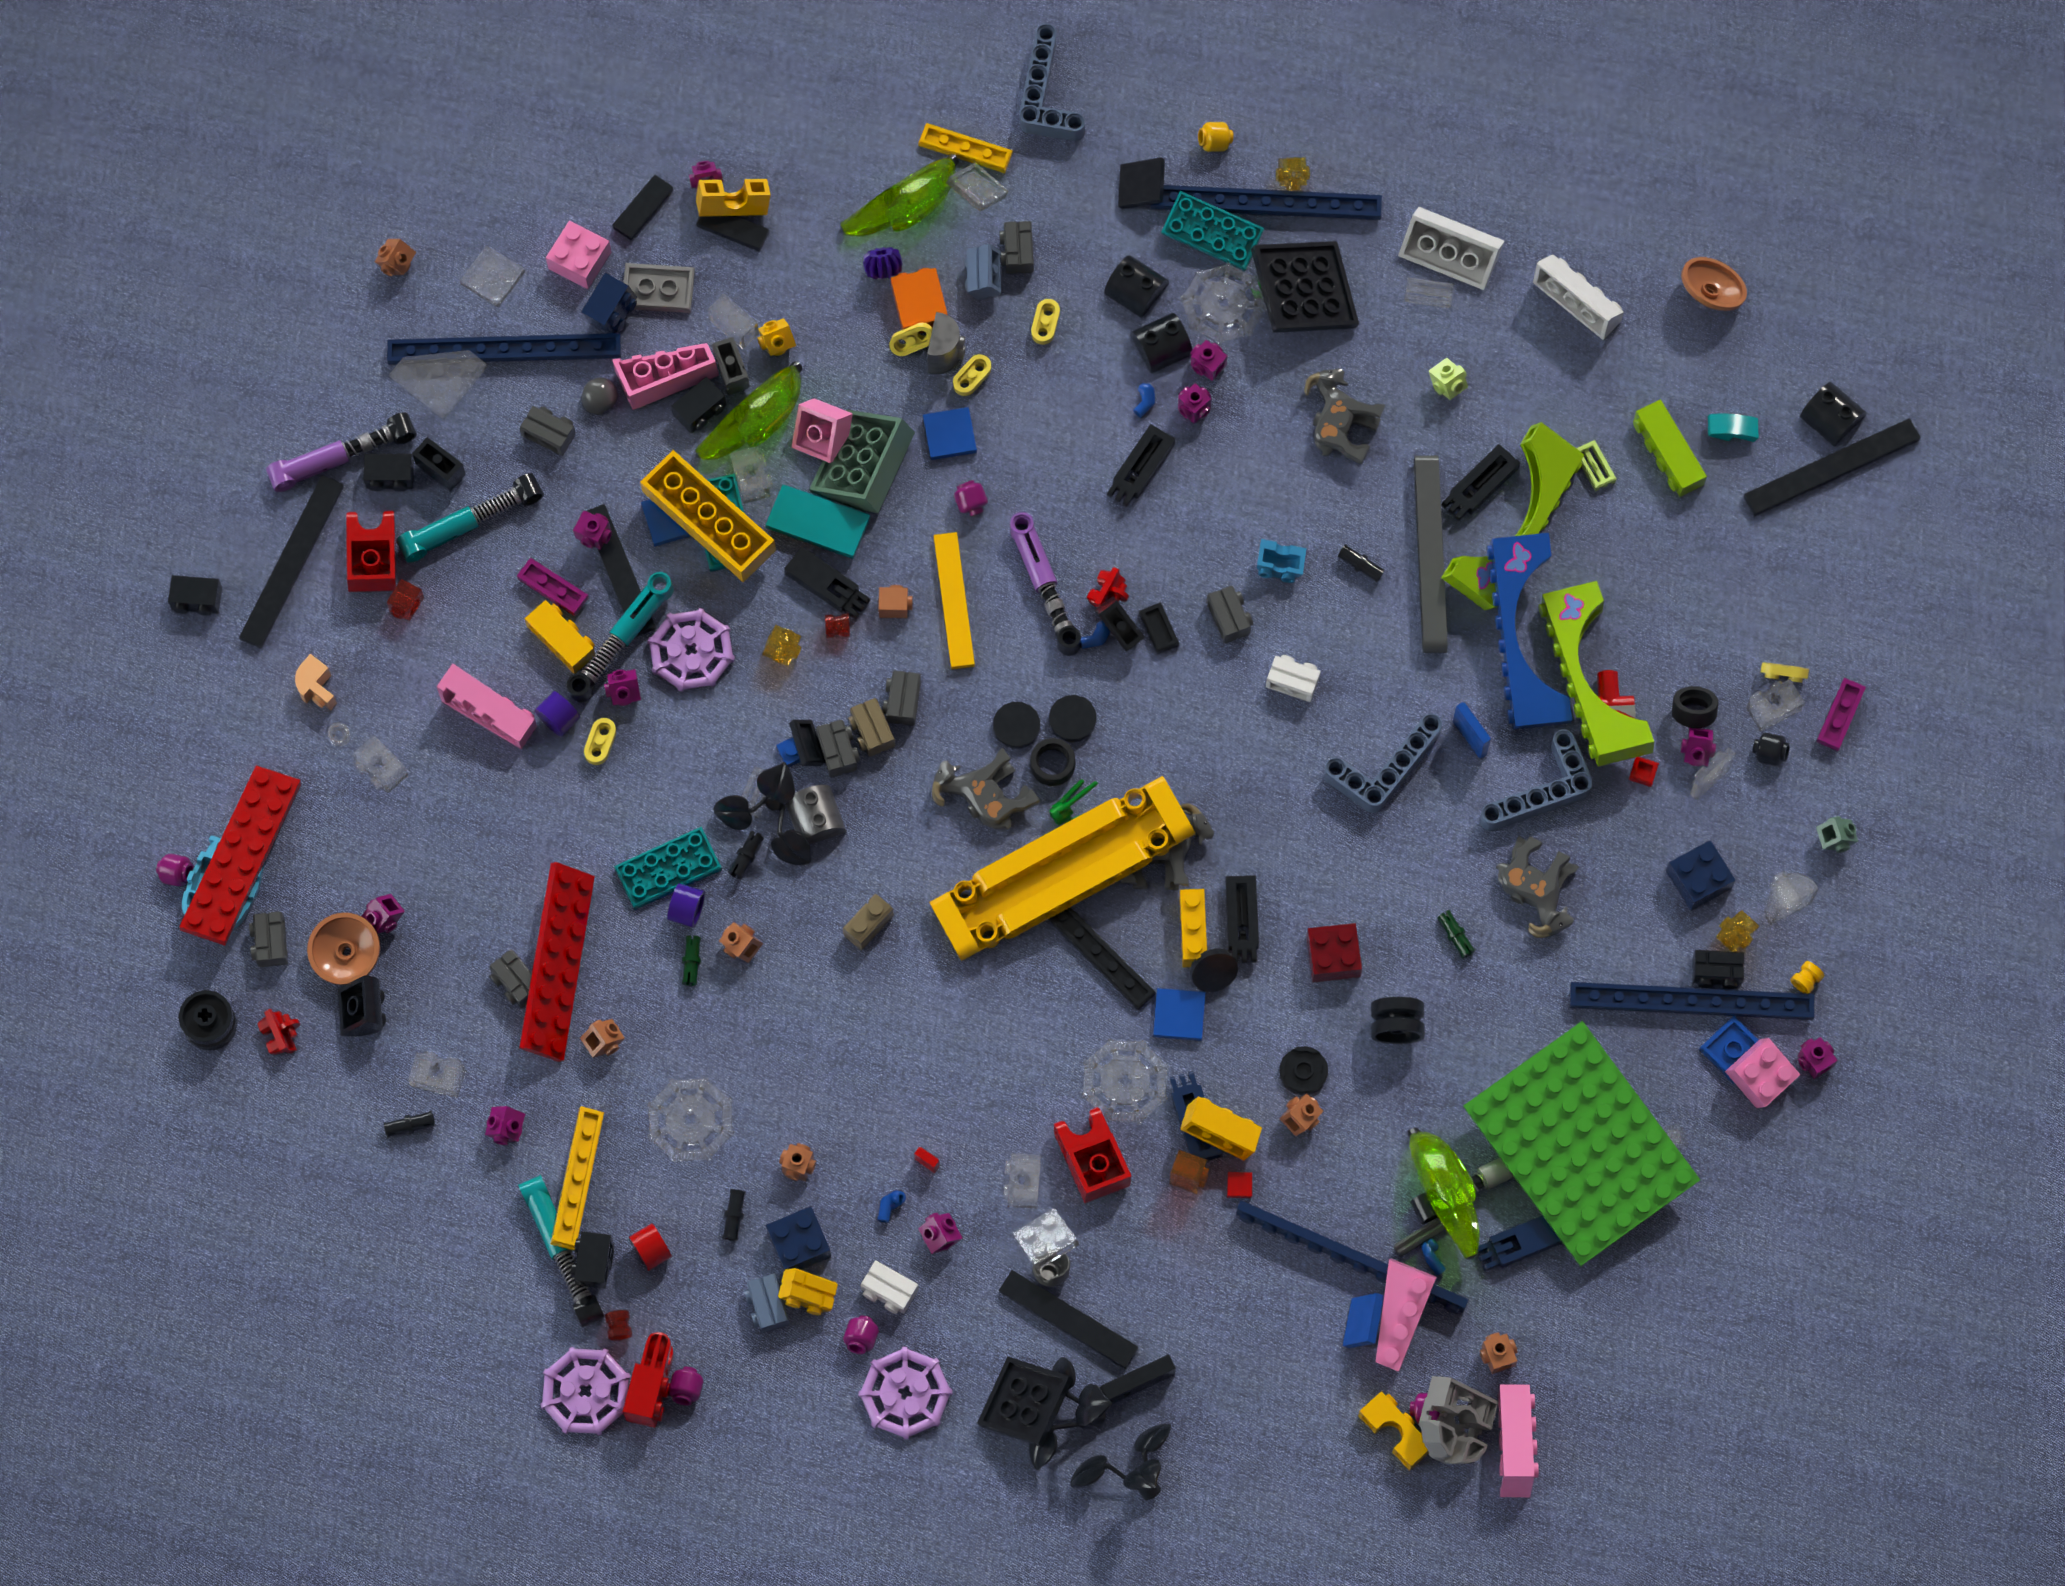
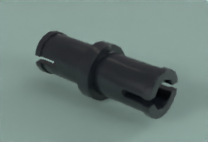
[1337,544,1385,582]
[728,831,764,880]
[384,1111,435,1138]
[722,1189,746,1241]

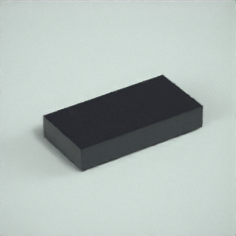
[1139,602,1179,655]
[789,720,825,766]

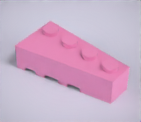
[612,343,719,410]
[437,663,537,749]
[1376,1258,1437,1372]
[1498,1384,1539,1498]

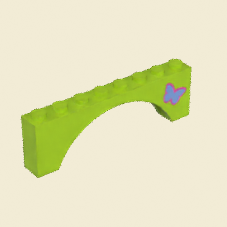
[1441,422,1584,610]
[1538,581,1655,766]

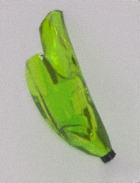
[840,154,959,237]
[695,361,803,460]
[1407,1127,1480,1260]

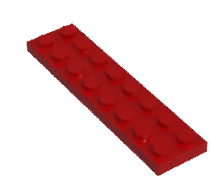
[179,765,301,946]
[519,862,595,1062]

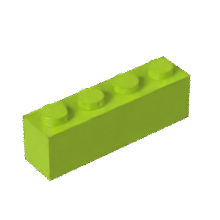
[1633,399,1707,497]

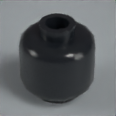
[1753,733,1790,766]

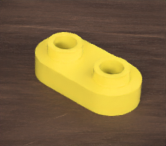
[1031,299,1060,345]
[889,323,933,356]
[953,354,991,396]
[1760,662,1809,683]
[584,718,616,765]

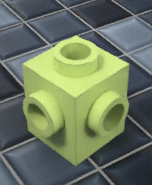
[1429,358,1468,400]

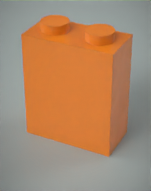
[891,268,948,333]

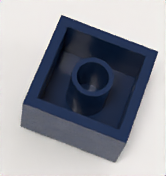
[581,273,637,333]
[1666,840,1736,911]
[766,1206,831,1271]

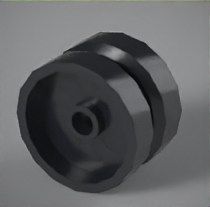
[178,990,237,1051]
[1371,997,1425,1044]

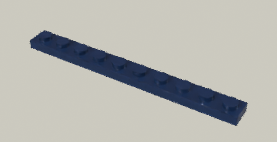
[1150,185,1382,220]
[387,333,621,365]
[1569,982,1814,1020]
[1236,1200,1469,1314]

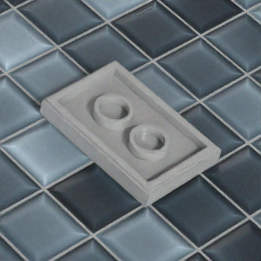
[623,263,695,313]

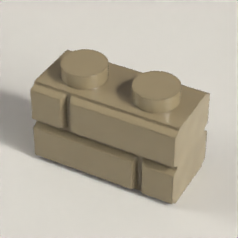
[848,698,895,757]
[843,894,894,951]

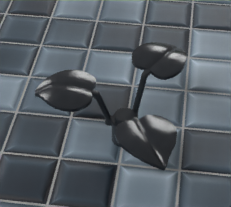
[713,762,812,865]
[1029,1357,1113,1471]
[1070,1423,1171,1500]

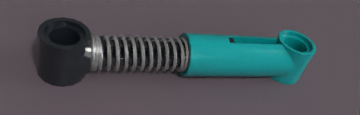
[396,473,544,563]
[567,572,674,702]
[518,1175,605,1328]

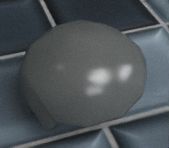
[581,377,618,415]
[1032,1250,1070,1287]

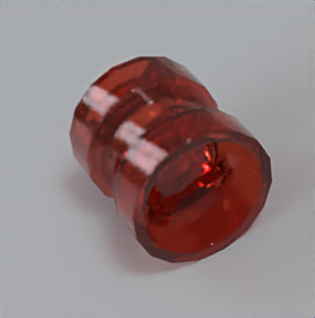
[825,613,850,638]
[605,1310,633,1341]

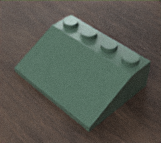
[809,409,915,513]

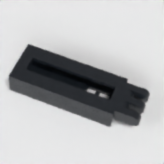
[1107,424,1175,507]
[1441,444,1520,521]
[784,547,871,619]
[1225,875,1259,963]
[1099,1354,1176,1404]

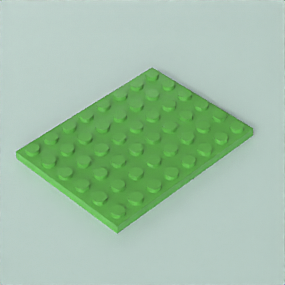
[1463,1021,1700,1267]

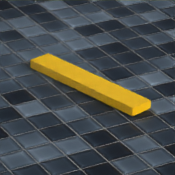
[934,532,975,670]
[550,1106,604,1250]

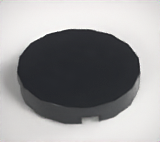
[1049,695,1097,742]
[993,702,1040,749]
[1189,948,1238,992]
[1279,1046,1328,1095]

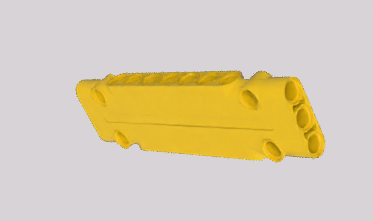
[929,776,1196,961]

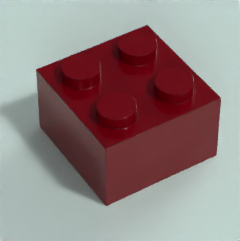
[1306,923,1362,983]

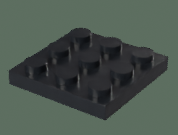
[977,1356,1073,1447]

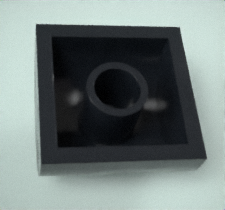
[1104,255,1169,318]
[1130,312,1192,374]
[1799,381,1867,447]
[338,975,386,1036]

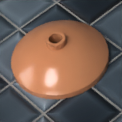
[1681,257,1747,311]
[307,913,380,985]

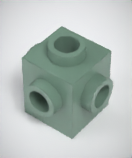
[1816,816,1858,853]

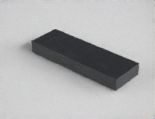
[612,174,673,240]
[696,216,769,252]

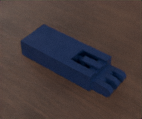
[1169,1071,1222,1165]
[1474,1216,1562,1271]

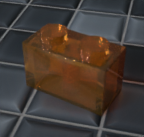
[1169,1150,1209,1194]

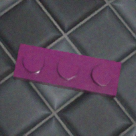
[517,558,589,616]
[1816,678,1866,751]

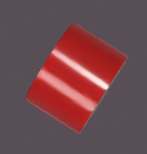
[628,1223,672,1271]

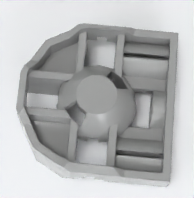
[1419,1376,1499,1464]

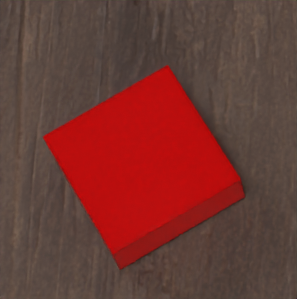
[1628,757,1659,787]
[914,1147,940,1173]
[1227,1172,1252,1198]

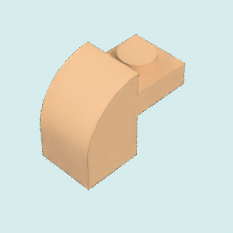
[295,654,337,710]

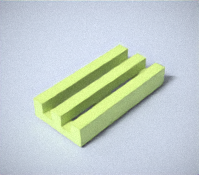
[1576,440,1617,491]

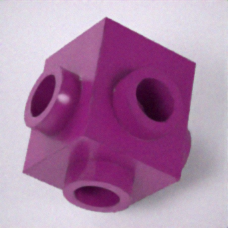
[689,161,723,190]
[1190,340,1228,381]
[1178,383,1211,424]
[573,510,612,550]
[604,669,641,706]
[1680,728,1716,766]
[361,894,405,934]
[1797,1037,1838,1080]
[485,1106,525,1145]
[918,1213,963,1254]

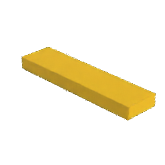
[919,123,1013,173]

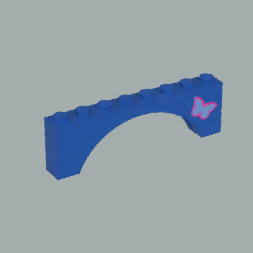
[1486,533,1572,730]

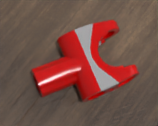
[1597,670,1636,718]

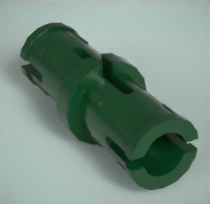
[1437,910,1476,959]
[682,935,701,986]

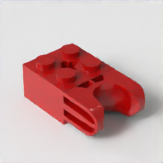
[346,511,396,592]
[1054,1107,1132,1203]
[623,1332,674,1428]

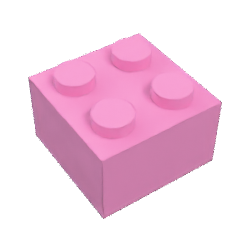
[546,220,611,289]
[1725,1038,1800,1109]

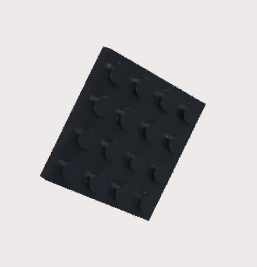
[1251,241,1359,333]

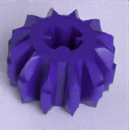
[863,247,903,280]

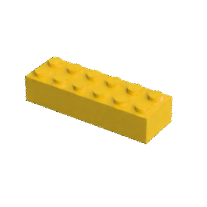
[640,450,776,582]

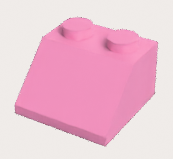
[791,398,853,463]

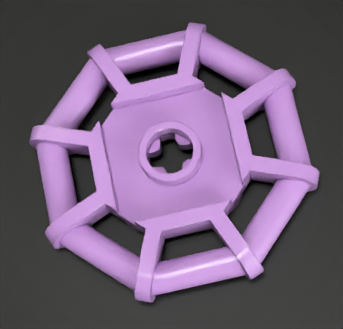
[647,608,735,692]
[540,1347,631,1436]
[858,1347,952,1439]

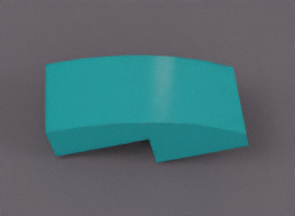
[1708,413,1759,442]

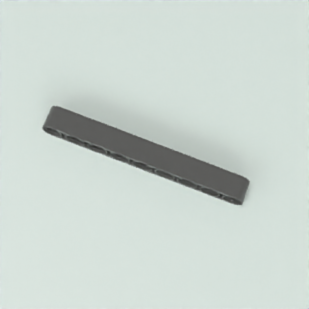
[1414,455,1448,653]

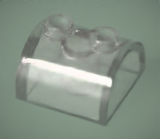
[1764,871,1819,925]

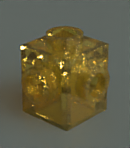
[1275,157,1310,191]
[762,625,802,666]
[1716,910,1759,952]

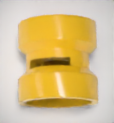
[1790,961,1824,994]

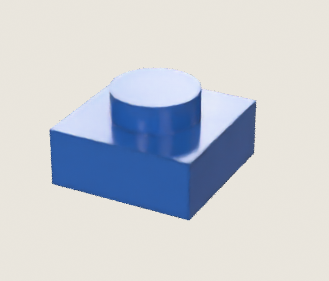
[776,737,801,767]

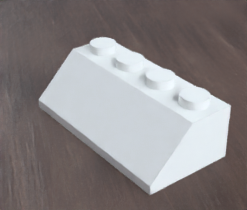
[1398,207,1504,290]
[1533,255,1624,340]

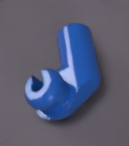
[1133,383,1155,418]
[1081,621,1110,649]
[877,1190,906,1223]
[1421,1239,1446,1276]

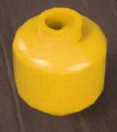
[1198,122,1233,152]

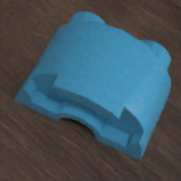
[1257,539,1307,583]

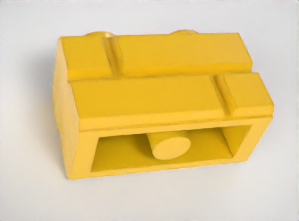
[778,1268,838,1315]

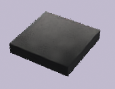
[1118,157,1165,209]

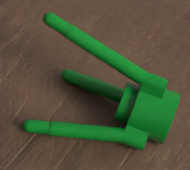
[1049,779,1098,826]

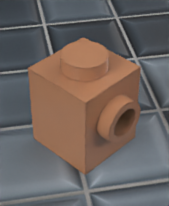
[879,585,913,618]

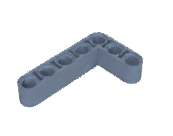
[1020,24,1085,141]
[1324,714,1442,813]
[1479,729,1593,831]

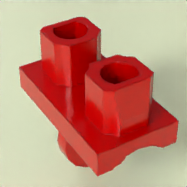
[1087,567,1129,608]
[257,1009,300,1055]

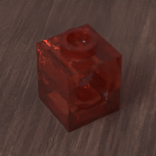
[387,579,424,621]

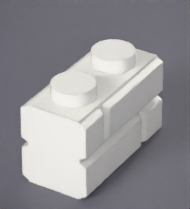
[1266,655,1321,702]
[860,1260,919,1314]

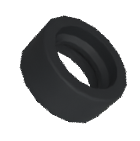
[1672,686,1718,728]
[1030,738,1076,786]

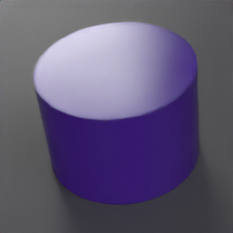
[534,691,580,737]
[667,883,705,928]

